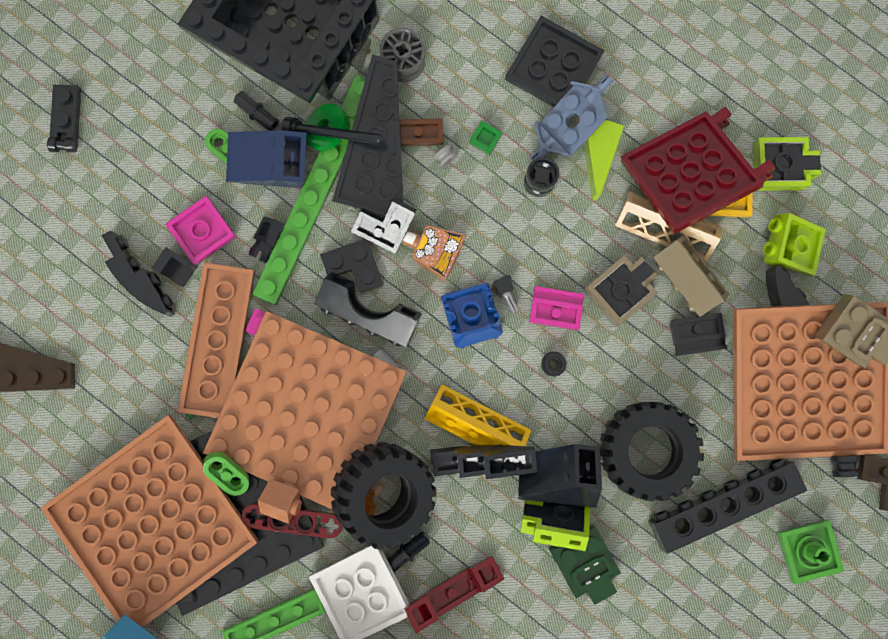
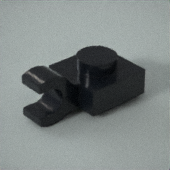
[249,216,284,263]

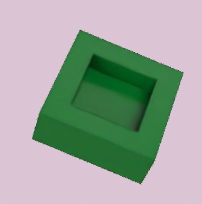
[469,120,503,156]

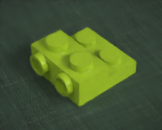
[762,213,826,277]

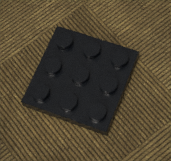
[505,15,605,107]

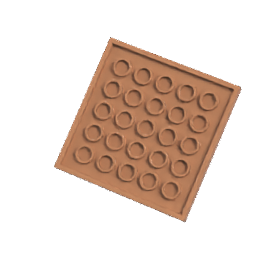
[733,301,888,461]
[203,311,407,509]
[40,415,259,628]

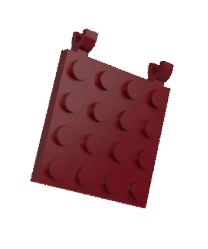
[621,107,775,234]

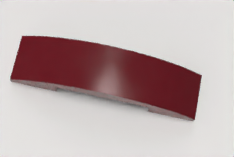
[403,556,504,633]

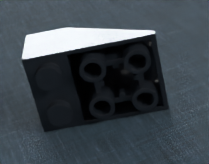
[518,444,602,508]

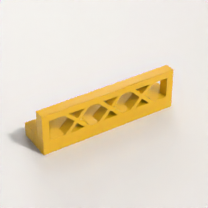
[424,384,531,446]

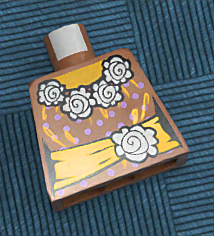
[403,225,466,282]

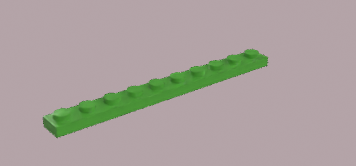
[252,74,366,306]

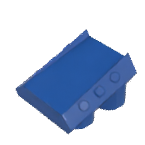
[441,283,503,349]

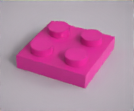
[165,196,236,266]

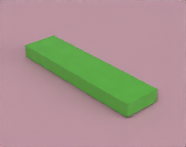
[221,588,326,639]

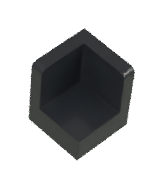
[152,247,197,287]

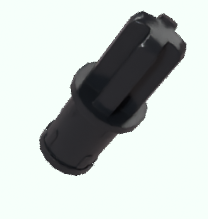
[234,91,279,131]
[387,531,430,573]

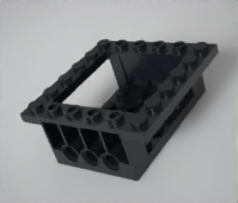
[178,0,379,103]

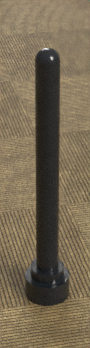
[281,116,384,145]

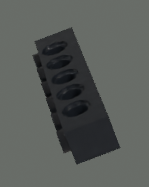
[648,459,808,554]

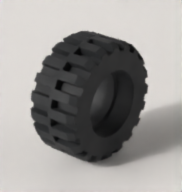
[600,402,704,502]
[330,442,436,550]

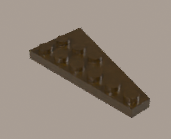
[0,343,75,392]

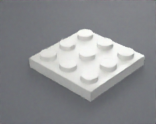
[309,545,409,639]

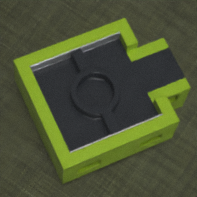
[752,137,821,191]
[520,500,590,551]

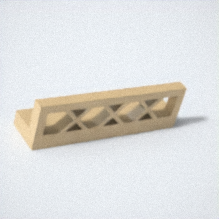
[615,191,721,263]

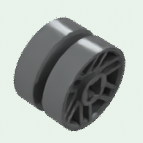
[380,28,425,83]

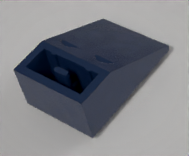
[226,130,306,188]

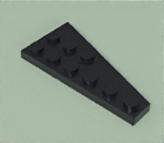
[332,54,403,216]

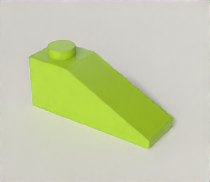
[584,120,624,201]

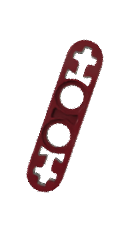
[242,503,343,538]

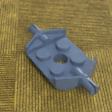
[530,74,613,160]

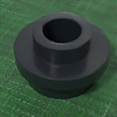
[541,352,567,377]

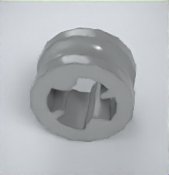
[434,144,458,168]

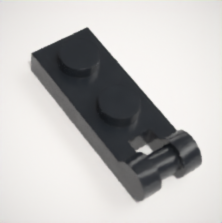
[47,84,81,153]

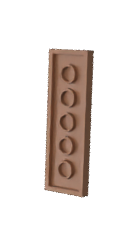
[178,262,255,418]

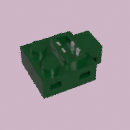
[548,524,621,605]

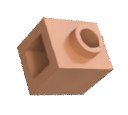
[258,479,302,524]

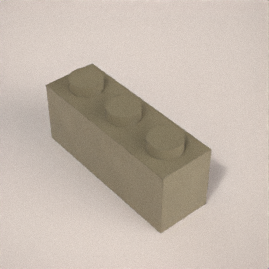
[653,235,730,317]

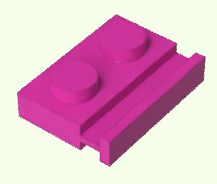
[529,286,584,331]

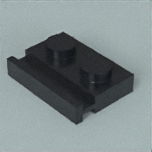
[669,313,727,356]

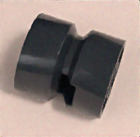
[524,157,559,197]

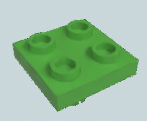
[777,519,844,584]

